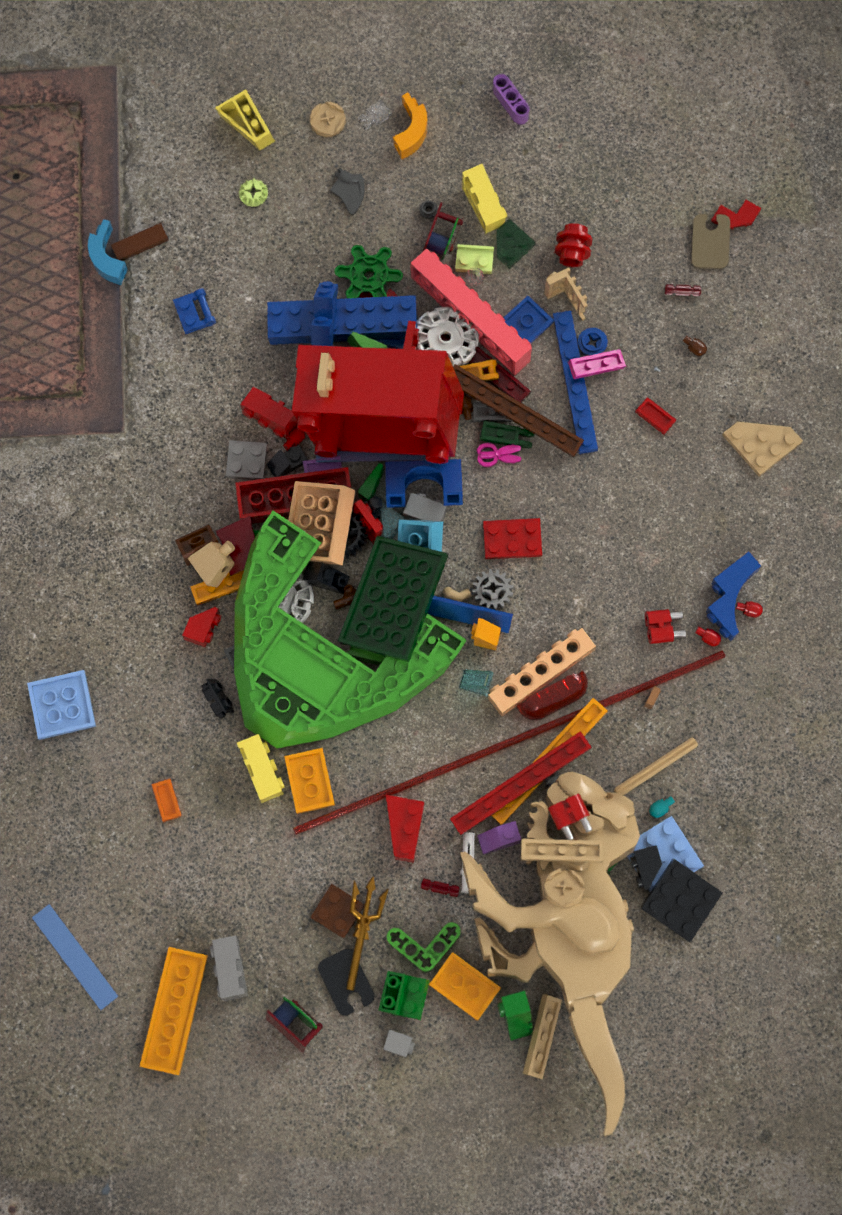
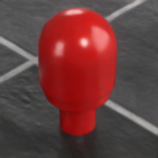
[283,428,305,450]
[735,601,763,618]
[695,626,721,647]

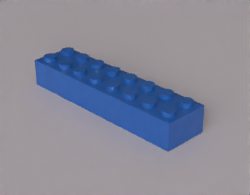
[267,295,417,345]

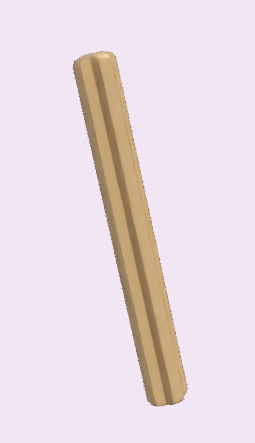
[614,737,698,796]

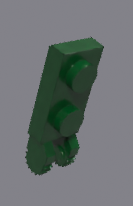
[480,421,534,448]

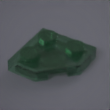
[497,218,536,269]

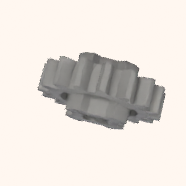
[472,569,514,610]

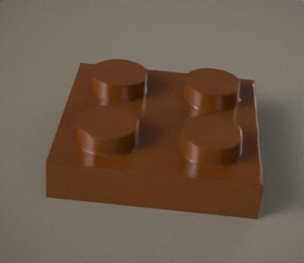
[310,884,365,939]

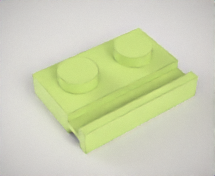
[455,244,494,274]

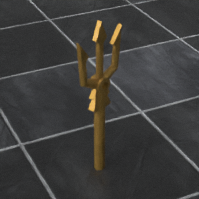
[346,876,389,991]

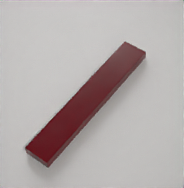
[440,334,531,403]

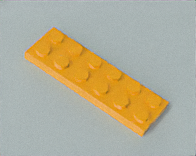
[139,947,208,1076]

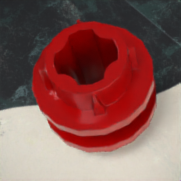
[555,223,593,267]

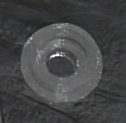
[466,267,484,286]

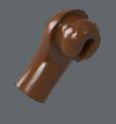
[333,584,356,610]

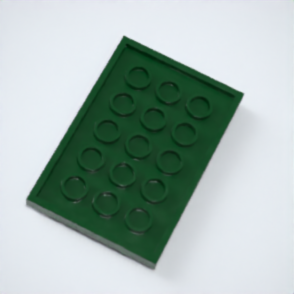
[338,536,448,662]

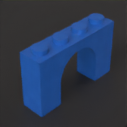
[385,459,463,508]

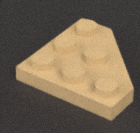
[723,422,803,477]

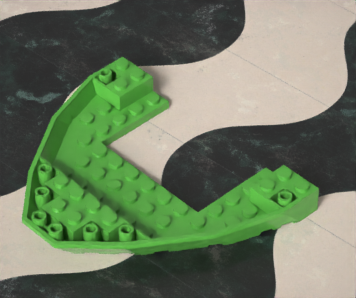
[234,511,467,749]

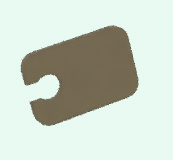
[692,214,730,269]

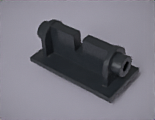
[201,679,235,719]

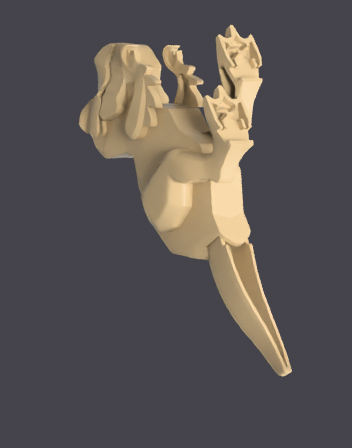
[460,772,640,1136]

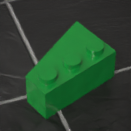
[497,991,533,1041]

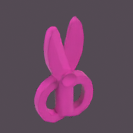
[477,443,521,467]

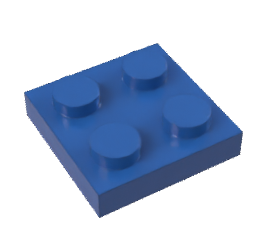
[504,295,554,344]

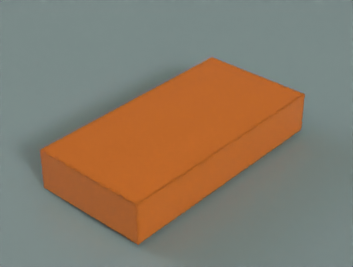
[151,779,182,822]

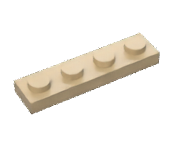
[521,839,603,863]
[523,994,562,1079]

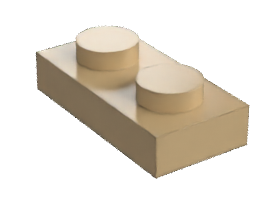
[317,353,335,397]

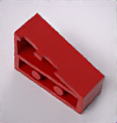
[240,387,298,438]
[386,795,425,863]

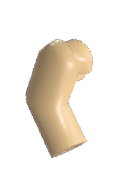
[442,587,472,602]

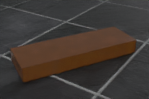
[111,223,169,261]

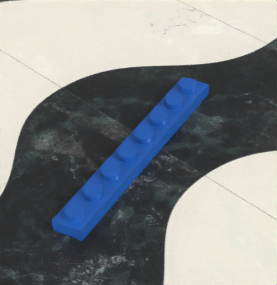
[553,310,598,454]

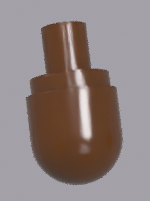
[683,335,707,356]
[462,395,473,420]

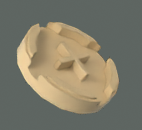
[310,102,346,137]
[544,869,585,908]

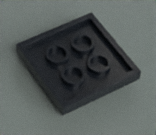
[640,859,723,942]

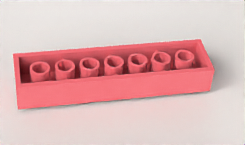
[411,248,532,376]

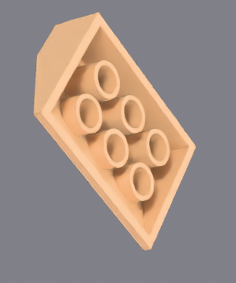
[288,481,355,565]

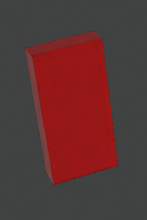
[635,397,676,435]

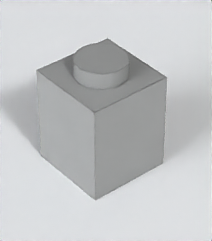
[383,1030,415,1058]

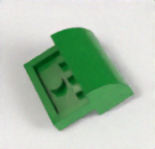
[378,971,430,1020]

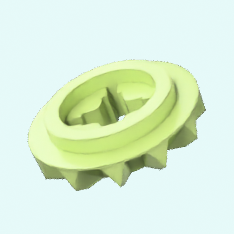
[239,178,268,207]

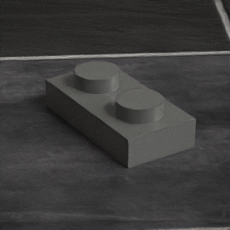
[473,402,511,422]

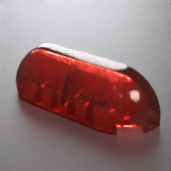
[516,671,588,720]

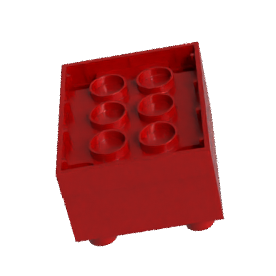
[292,345,464,464]

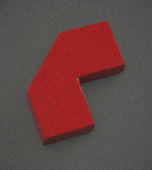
[711,200,762,230]

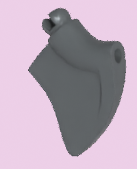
[331,168,365,215]

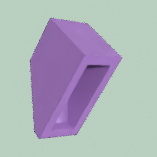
[477,821,521,855]

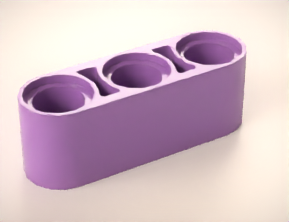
[493,74,529,125]

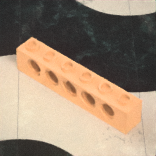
[488,628,596,716]

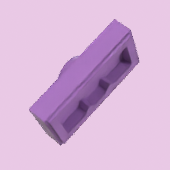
[303,456,342,473]

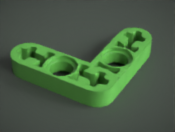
[387,922,461,972]

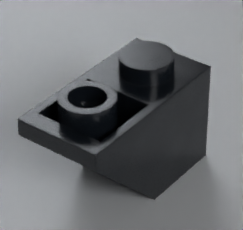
[302,562,350,594]
[630,845,662,892]

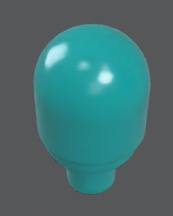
[649,796,675,818]

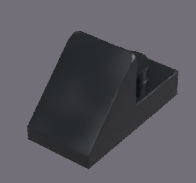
[266,445,308,477]

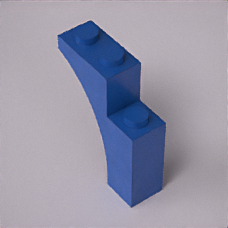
[311,281,338,346]
[706,552,761,641]

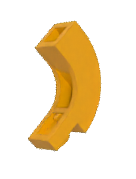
[393,92,427,159]

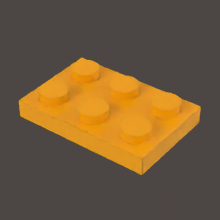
[284,748,335,814]
[429,952,501,1021]

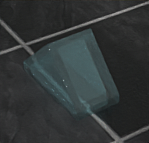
[380,503,405,539]
[459,669,494,697]

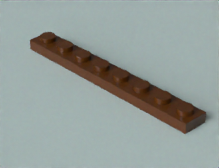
[453,364,584,457]

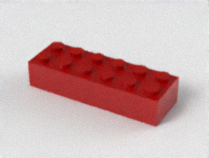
[235,467,354,524]

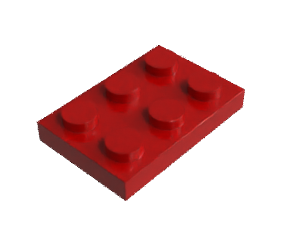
[483,518,542,560]

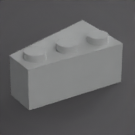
[210,935,248,1001]

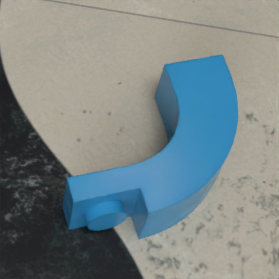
[88,219,127,285]

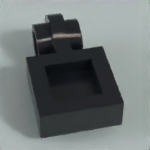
[365,496,383,519]

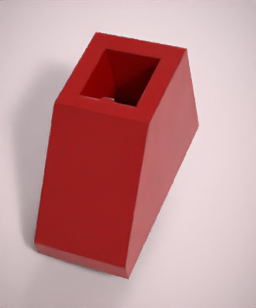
[182,607,221,648]

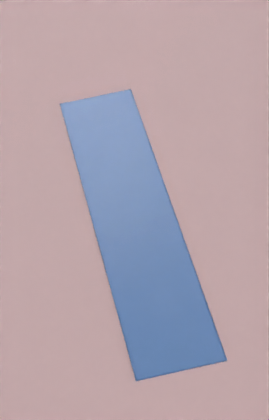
[316,451,426,462]
[32,904,118,1010]

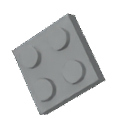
[226,440,267,480]

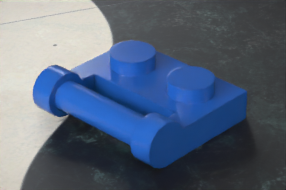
[173,289,216,335]

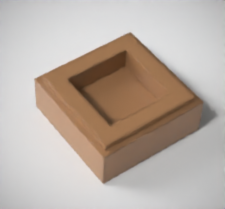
[644,686,661,709]

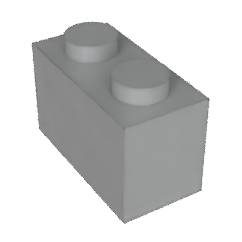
[403,493,447,522]

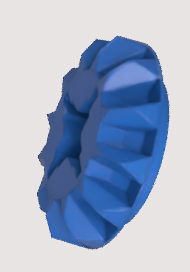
[578,328,608,355]

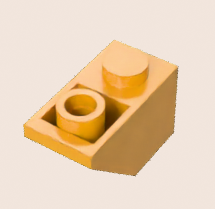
[471,618,501,651]

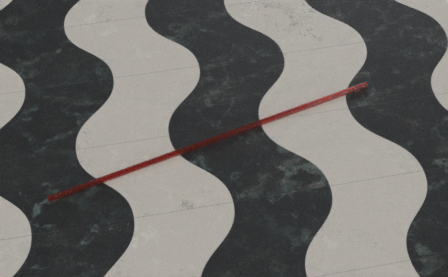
[293,651,725,835]

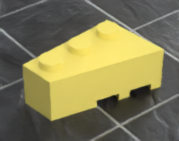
[215,90,275,150]

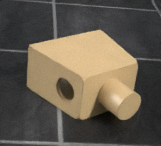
[188,541,235,587]

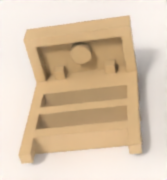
[544,267,588,321]

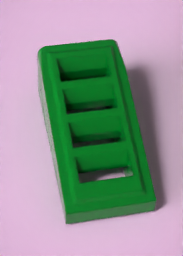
[357,463,384,502]

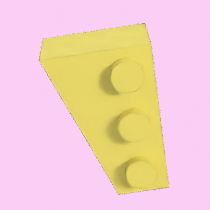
[462,164,507,233]
[237,734,285,803]

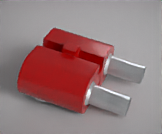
[645,609,686,644]
[547,793,592,840]

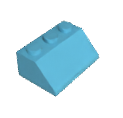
[398,519,443,552]

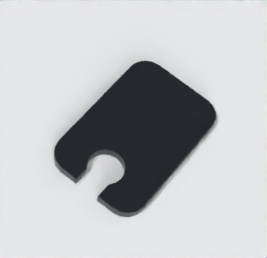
[318,949,375,1016]

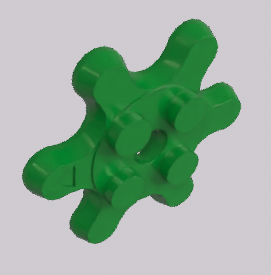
[334,245,403,298]

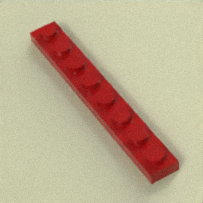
[450,731,592,836]

